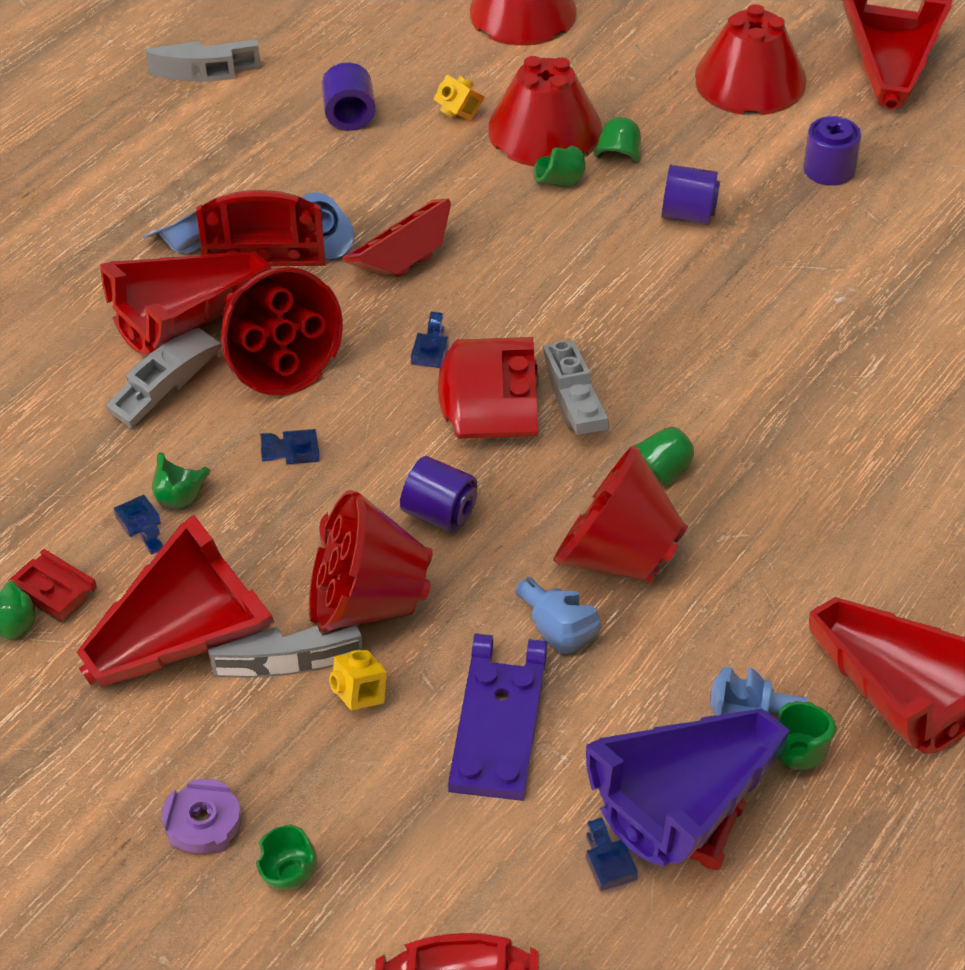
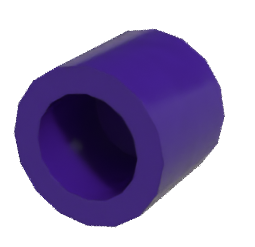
[321,62,376,131]
[803,116,861,186]
[661,164,720,225]
[400,456,478,533]

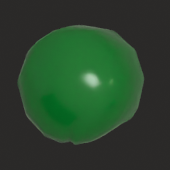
[256,824,317,890]

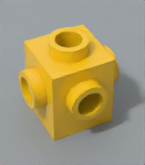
[433,75,485,121]
[329,650,387,710]

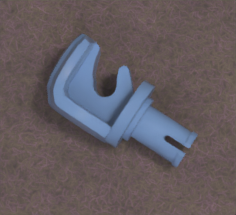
[516,577,601,654]
[710,667,807,716]

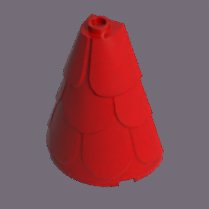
[842,0,952,110]
[100,252,272,354]
[76,515,274,688]
[809,597,965,754]

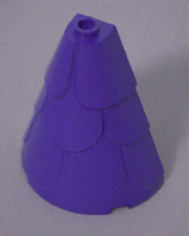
[586,708,789,866]

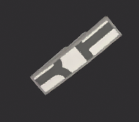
[208,625,363,678]

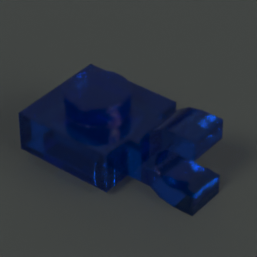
[411,312,449,368]
[260,429,319,465]
[113,494,163,555]
[586,817,638,892]

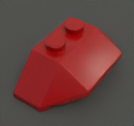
[343,198,451,277]

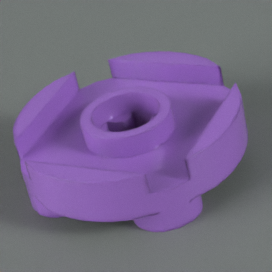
[162,779,241,853]

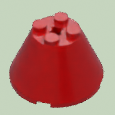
[470,0,576,46]
[695,4,806,115]
[488,56,602,166]
[221,267,343,396]
[553,445,688,584]
[309,490,433,633]

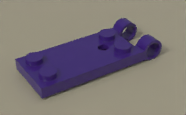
[448,633,547,801]

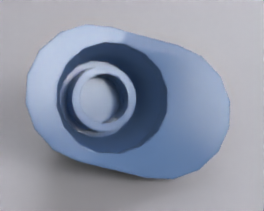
[303,192,354,260]
[143,211,201,253]

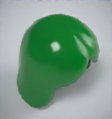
[594,117,641,163]
[534,145,586,187]
[635,427,694,486]
[152,452,211,509]
[0,580,36,640]
[777,701,837,771]

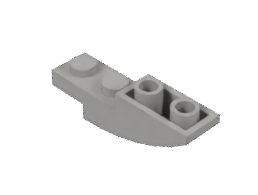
[146,39,261,81]
[106,327,222,429]
[543,340,609,435]

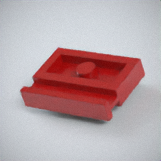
[8,549,97,621]

